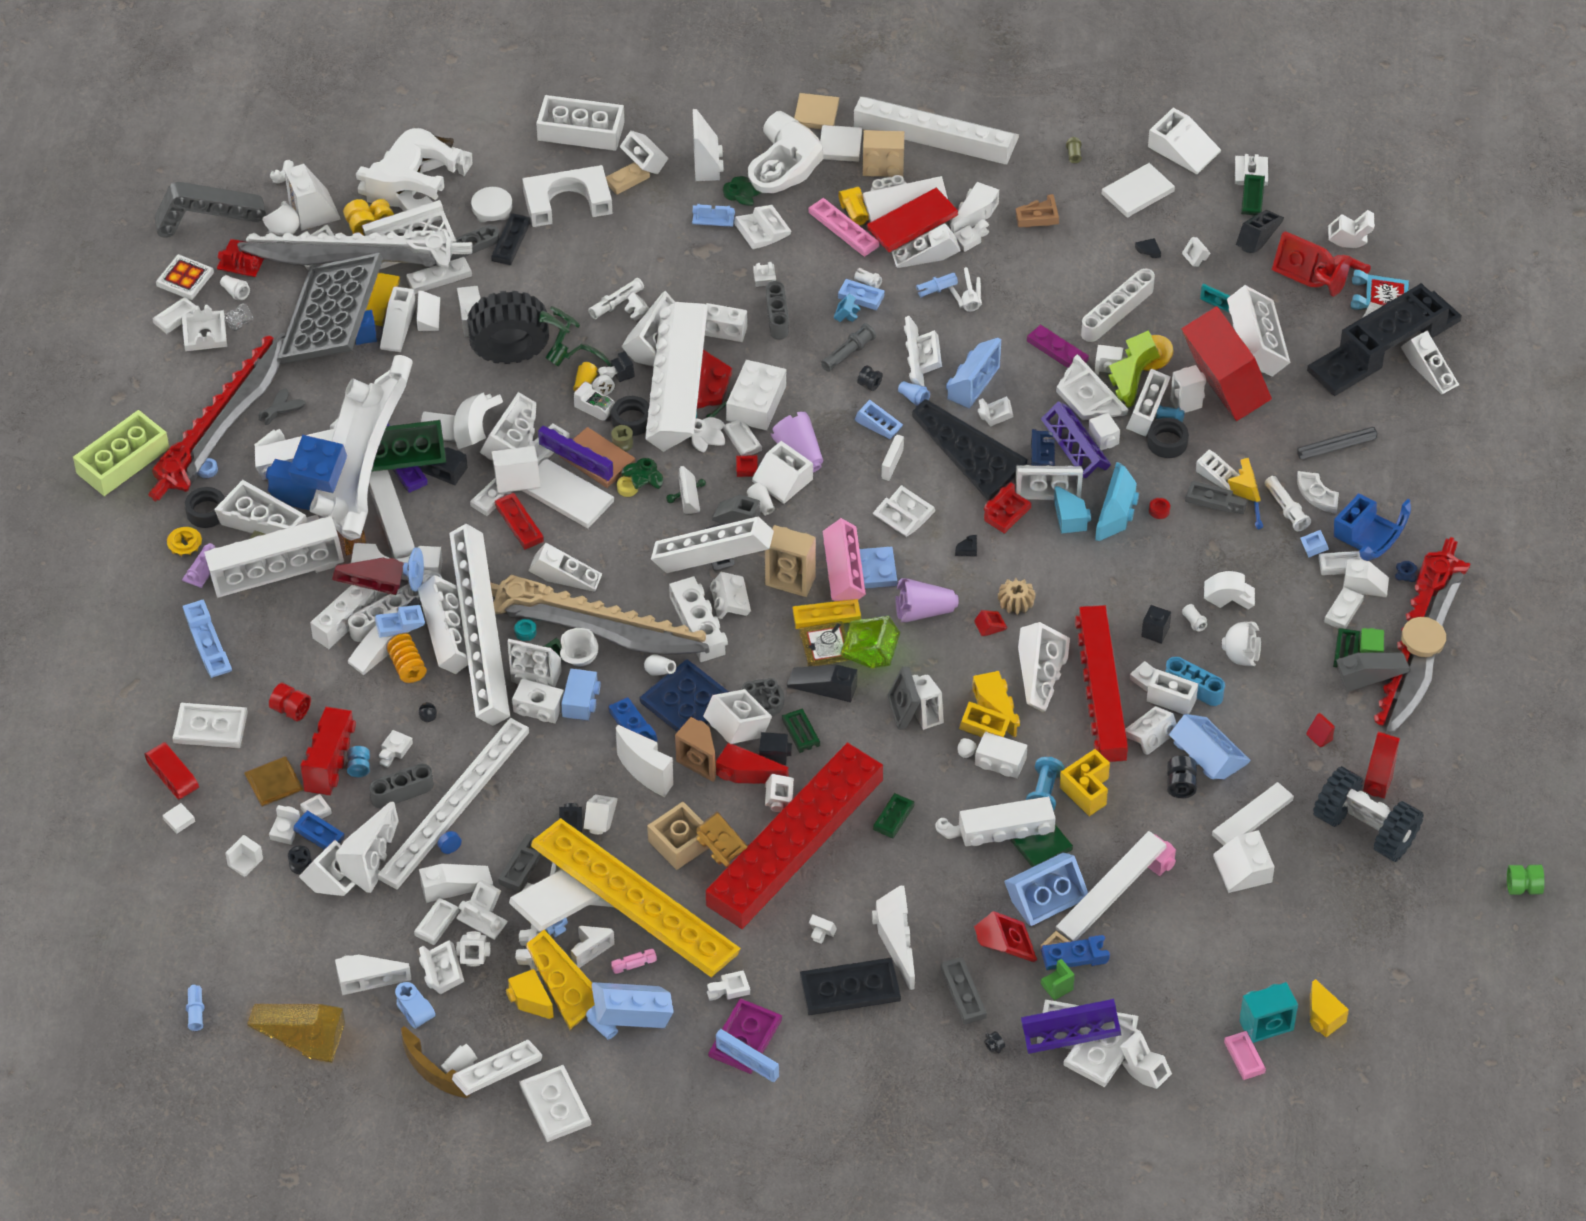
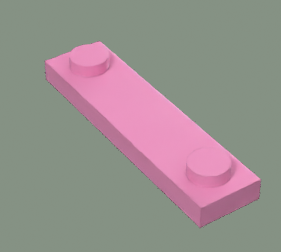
[808,198,879,257]

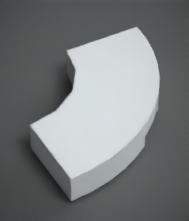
[1297,471,1339,514]

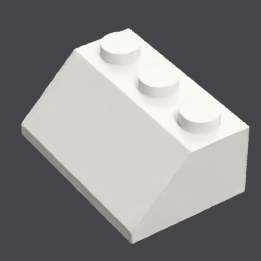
[1016,465,1083,500]

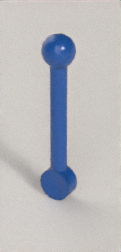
[1254,501,1263,530]

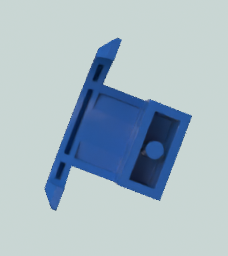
[1334,493,1411,561]

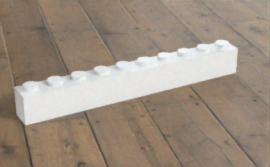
[449,524,510,726]

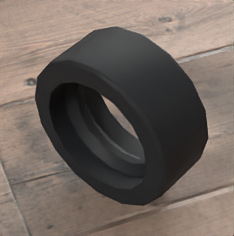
[611,396,649,436]
[1147,418,1189,458]
[185,487,225,528]

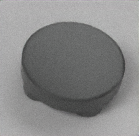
[742,678,784,717]

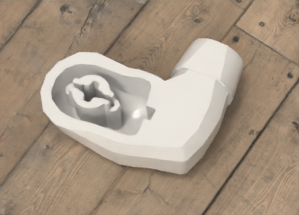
[748,111,824,193]

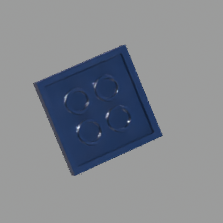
[640,659,729,732]

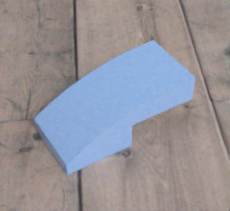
[375,605,425,638]

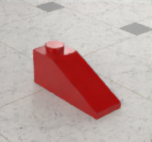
[1363,731,1400,799]
[716,742,789,784]

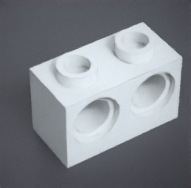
[705,303,747,342]

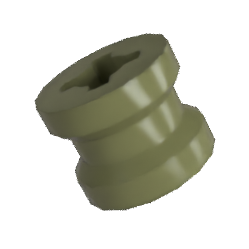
[612,425,633,452]

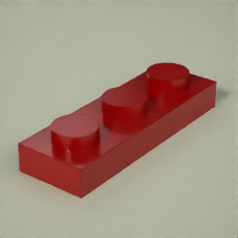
[495,493,544,550]

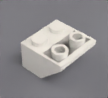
[752,441,813,504]

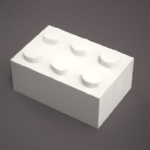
[726,360,786,430]

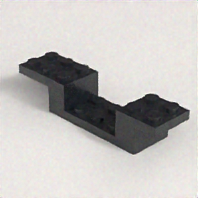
[1307,283,1462,396]

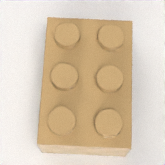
[765,525,816,597]

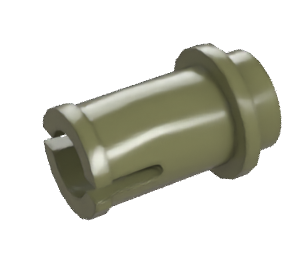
[1066,137,1082,163]

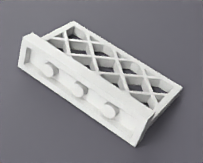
[362,200,457,269]

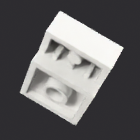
[616,725,673,797]

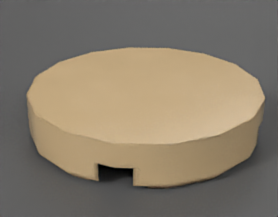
[1402,617,1446,657]

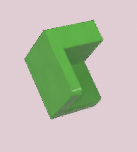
[1041,959,1075,1001]

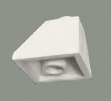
[299,840,356,896]

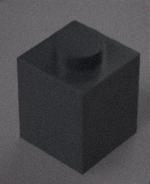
[1141,605,1171,644]
[759,732,792,765]

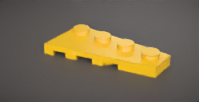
[526,929,595,1030]

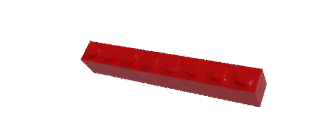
[1075,605,1128,762]

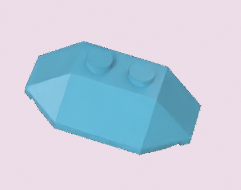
[1095,462,1139,541]

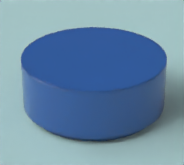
[438,831,462,854]

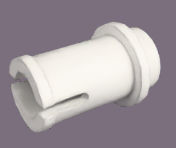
[854,268,882,288]
[1182,604,1207,632]

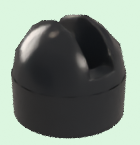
[419,702,437,722]

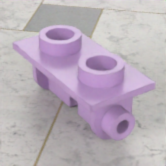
[182,543,216,588]

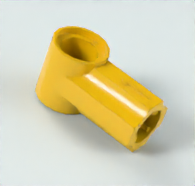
[838,187,869,226]

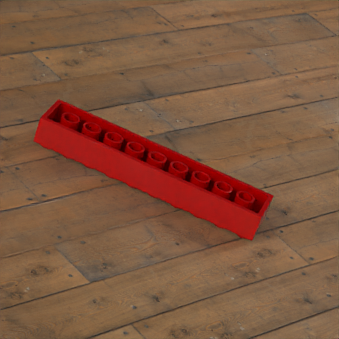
[705,742,883,929]

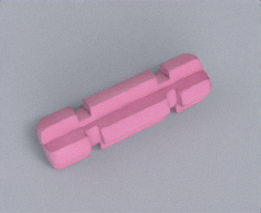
[611,948,657,974]

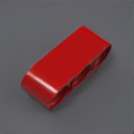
[144,742,199,800]

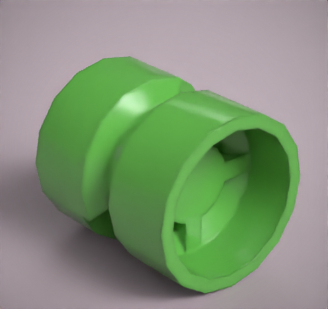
[1507,864,1544,895]

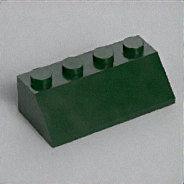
[371,420,446,472]

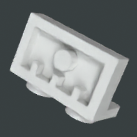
[1125,706,1176,755]

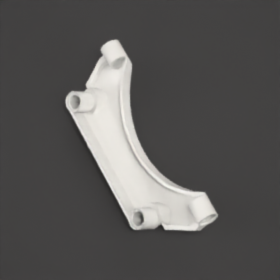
[310,355,413,540]

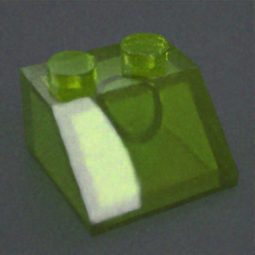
[840,615,900,668]

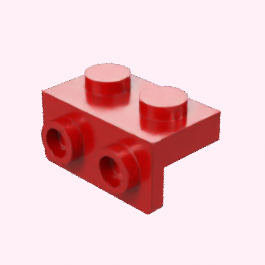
[984,482,1032,534]

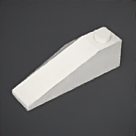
[1018,622,1070,712]

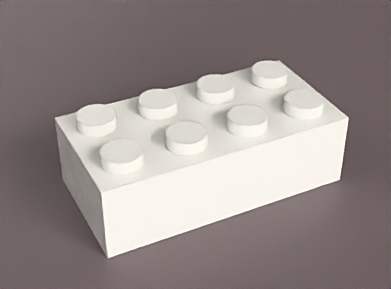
[536,95,624,151]
[1227,285,1290,377]

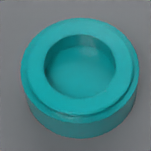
[514,619,537,641]

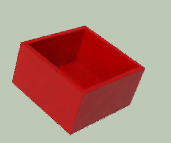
[1181,306,1272,422]

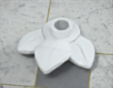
[691,417,725,453]

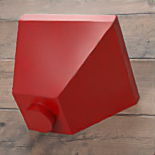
[974,911,1037,962]

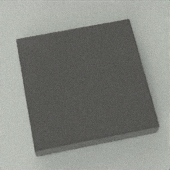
[887,666,920,730]

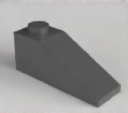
[1337,653,1410,692]

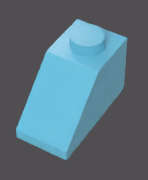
[1054,486,1091,534]

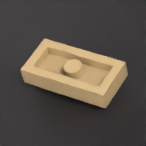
[606,162,650,195]

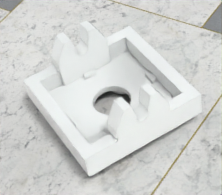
[182,305,227,351]

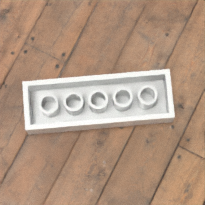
[204,516,344,598]

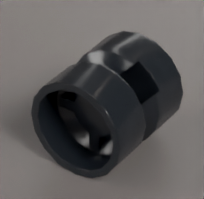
[1167,756,1197,798]

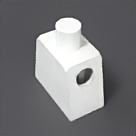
[912,675,944,730]

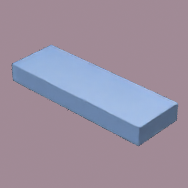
[716,1029,779,1082]

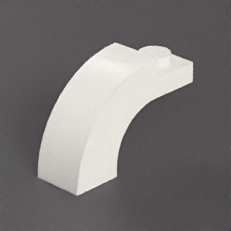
[454,392,503,449]

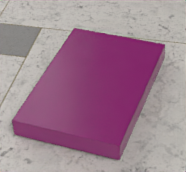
[708,998,782,1074]

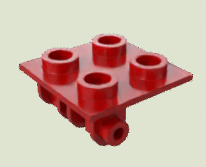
[217,239,264,277]

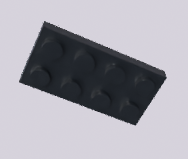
[800,957,901,1016]

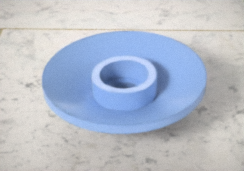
[403,547,424,592]

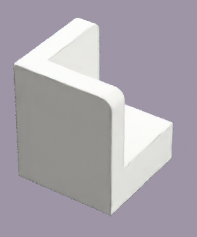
[225,835,263,877]

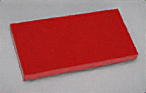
[867,187,958,252]

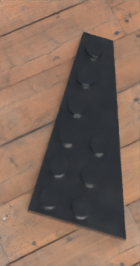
[912,399,1028,501]

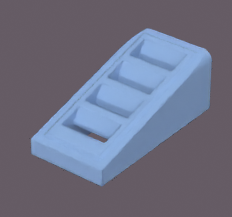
[854,400,903,439]

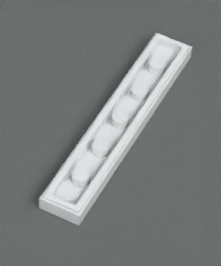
[470,424,570,516]
[1056,831,1167,941]

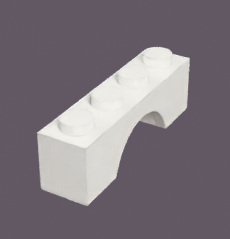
[351,543,442,580]

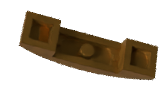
[401,1026,470,1098]

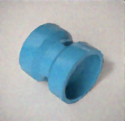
[347,746,370,777]

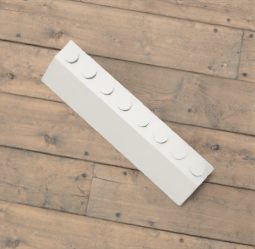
[854,97,1019,165]
[646,302,708,452]

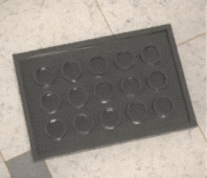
[277,253,383,364]

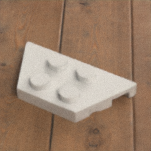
[1056,355,1128,420]

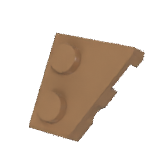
[1016,194,1059,227]

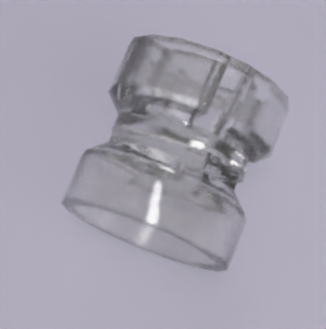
[224,303,254,331]

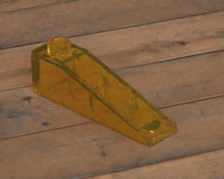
[247,1004,345,1063]

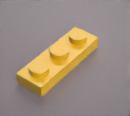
[793,599,861,629]

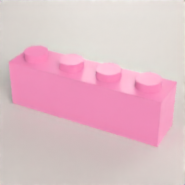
[823,518,866,601]

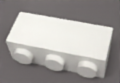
[1126,369,1170,437]

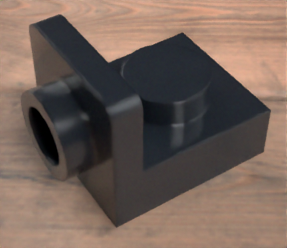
[559,803,583,833]

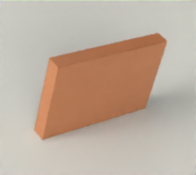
[559,427,635,488]

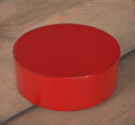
[1149,498,1171,519]

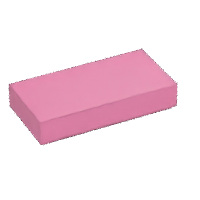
[1224,1031,1266,1080]

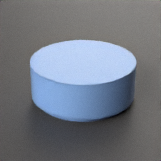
[197,458,218,478]

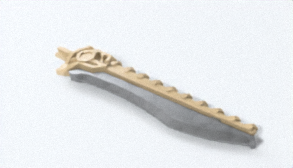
[490,575,710,654]

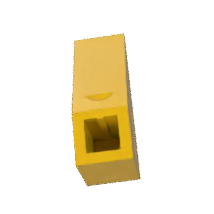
[972,671,1020,737]

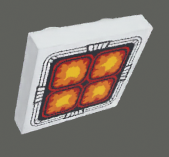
[156,254,214,300]

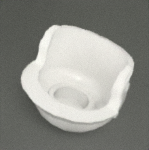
[262,201,299,236]
[560,628,598,666]

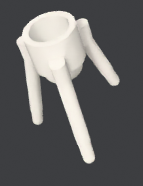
[948,267,982,312]

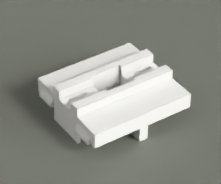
[1235,154,1268,186]

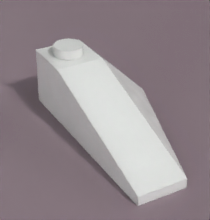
[622,291,675,366]
[480,392,536,460]
[336,802,399,893]
[872,886,915,990]

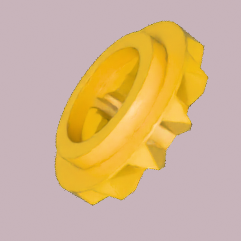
[167,527,202,557]

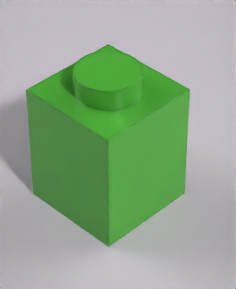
[1359,628,1384,653]

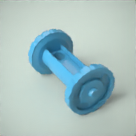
[1026,757,1065,811]

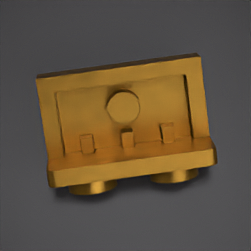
[696,811,747,867]

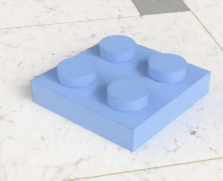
[859,547,897,588]

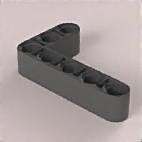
[154,182,266,238]

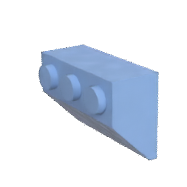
[946,338,1001,408]
[1169,714,1251,780]
[1004,853,1088,926]
[592,982,674,1028]

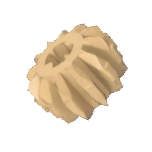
[998,578,1035,615]

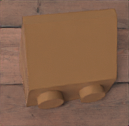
[675,717,716,782]

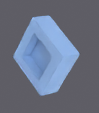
[1300,530,1329,557]

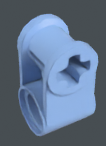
[395,982,435,1029]

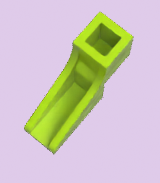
[1108,330,1160,408]

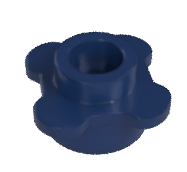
[1395,561,1418,582]

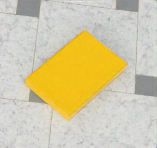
[365,273,400,326]

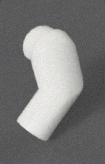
[270,160,294,184]
[935,818,962,839]

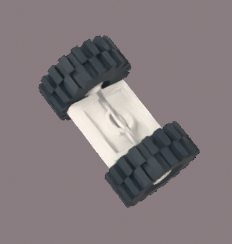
[1313,766,1424,862]

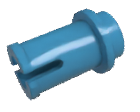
[1156,405,1185,422]

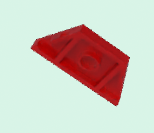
[697,350,732,409]

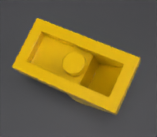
[1228,458,1261,502]

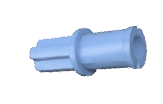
[916,273,958,298]
[186,985,205,1031]

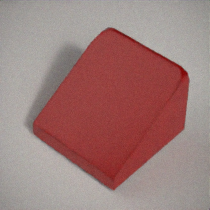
[974,610,1007,636]
[1306,713,1335,748]

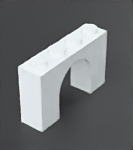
[522,165,613,227]

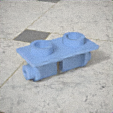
[692,204,735,227]

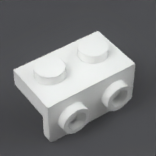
[710,572,751,619]
[419,940,464,994]

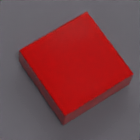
[736,455,758,477]

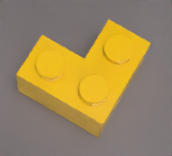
[1059,749,1110,816]

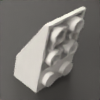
[1148,108,1221,174]
[507,639,562,687]

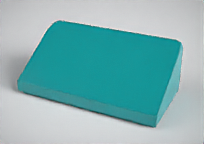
[1200,283,1230,313]

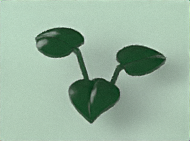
[540,306,612,367]

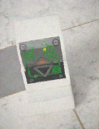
[574,382,615,420]

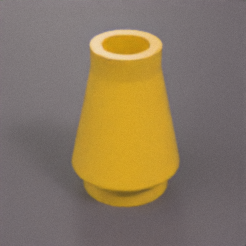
[573,362,598,392]

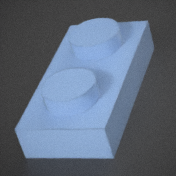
[838,279,884,310]

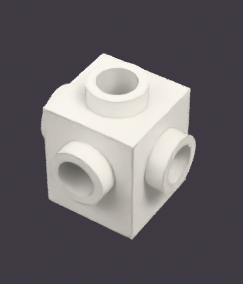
[456,931,490,966]

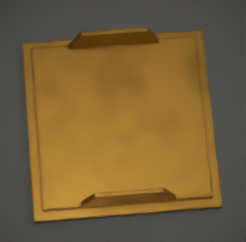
[244,756,304,807]

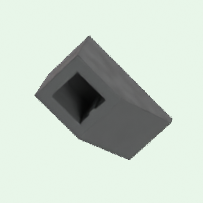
[712,495,760,524]

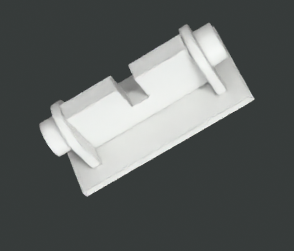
[456,900,508,940]

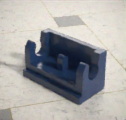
[1031,429,1055,466]

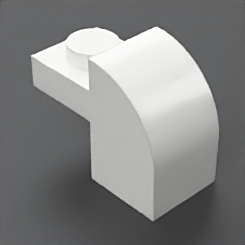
[1328,210,1375,248]
[1204,571,1255,610]
[1120,1032,1172,1089]

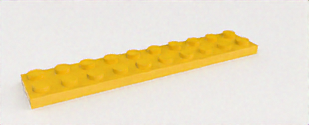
[531,818,741,978]

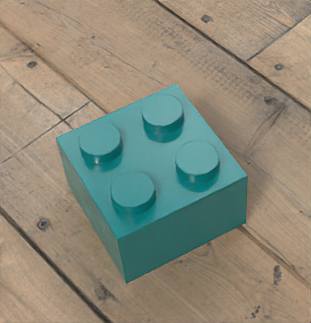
[1239,982,1298,1043]

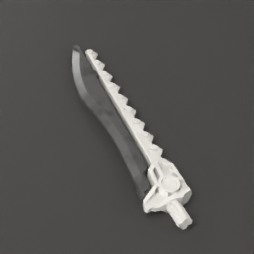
[237,231,472,268]

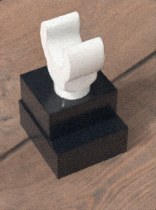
[597,351,635,382]

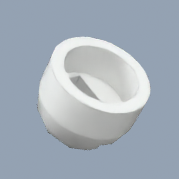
[957,738,977,758]

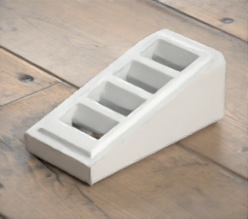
[1196,450,1240,490]

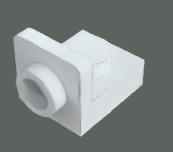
[269,805,300,845]

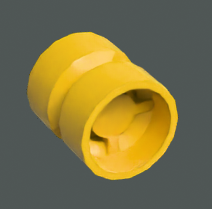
[343,199,376,236]

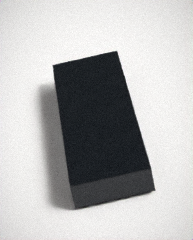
[491,213,531,265]

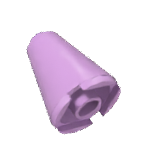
[771,412,823,472]
[896,578,959,622]

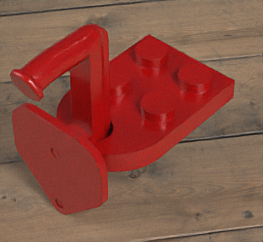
[1272,231,1371,297]

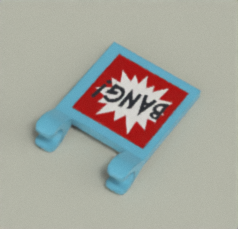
[1351,270,1409,310]

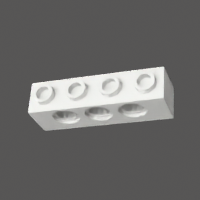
[669,576,728,662]
[310,585,388,649]

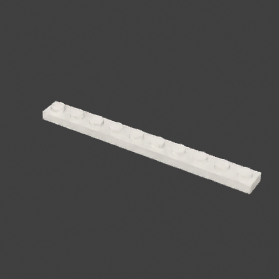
[378,718,529,890]

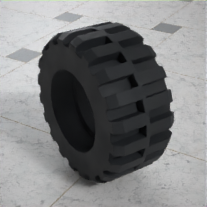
[467,290,549,364]

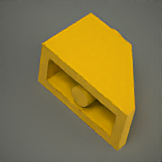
[959,701,1011,737]
[506,969,554,1019]
[1310,979,1349,1037]

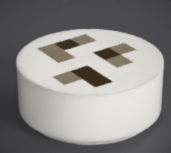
[592,375,615,396]

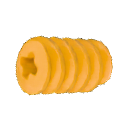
[387,633,427,683]

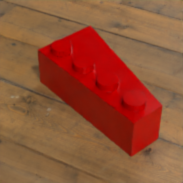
[300,707,356,796]

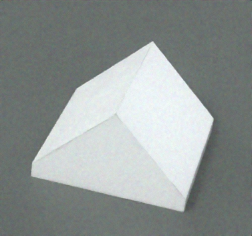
[492,446,541,494]

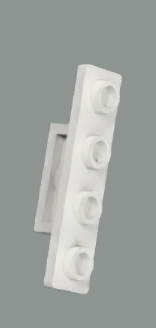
[904,316,942,386]

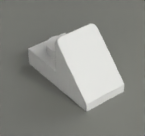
[571,926,615,968]

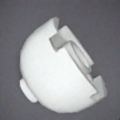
[1222,622,1261,666]

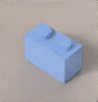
[561,668,601,721]

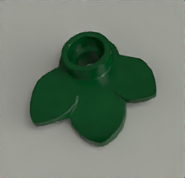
[723,176,762,206]
[621,458,663,489]

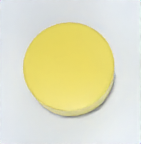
[617,476,638,497]

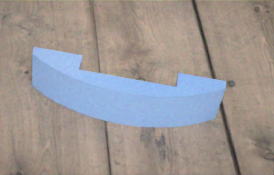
[183,599,232,678]

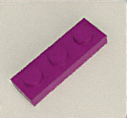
[1027,324,1089,368]

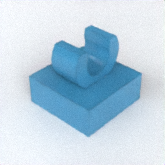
[834,293,860,322]

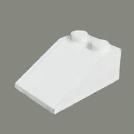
[693,109,724,181]

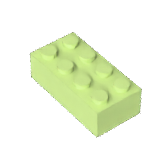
[73,410,169,496]

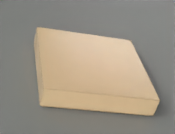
[794,93,839,129]

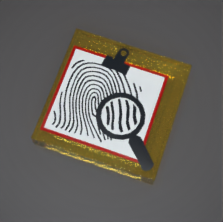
[799,621,852,666]

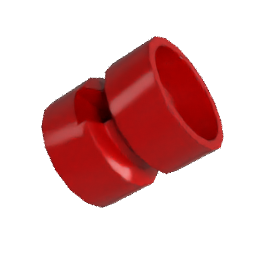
[269,683,311,722]

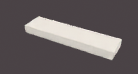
[1212,782,1294,846]
[452,1040,542,1096]

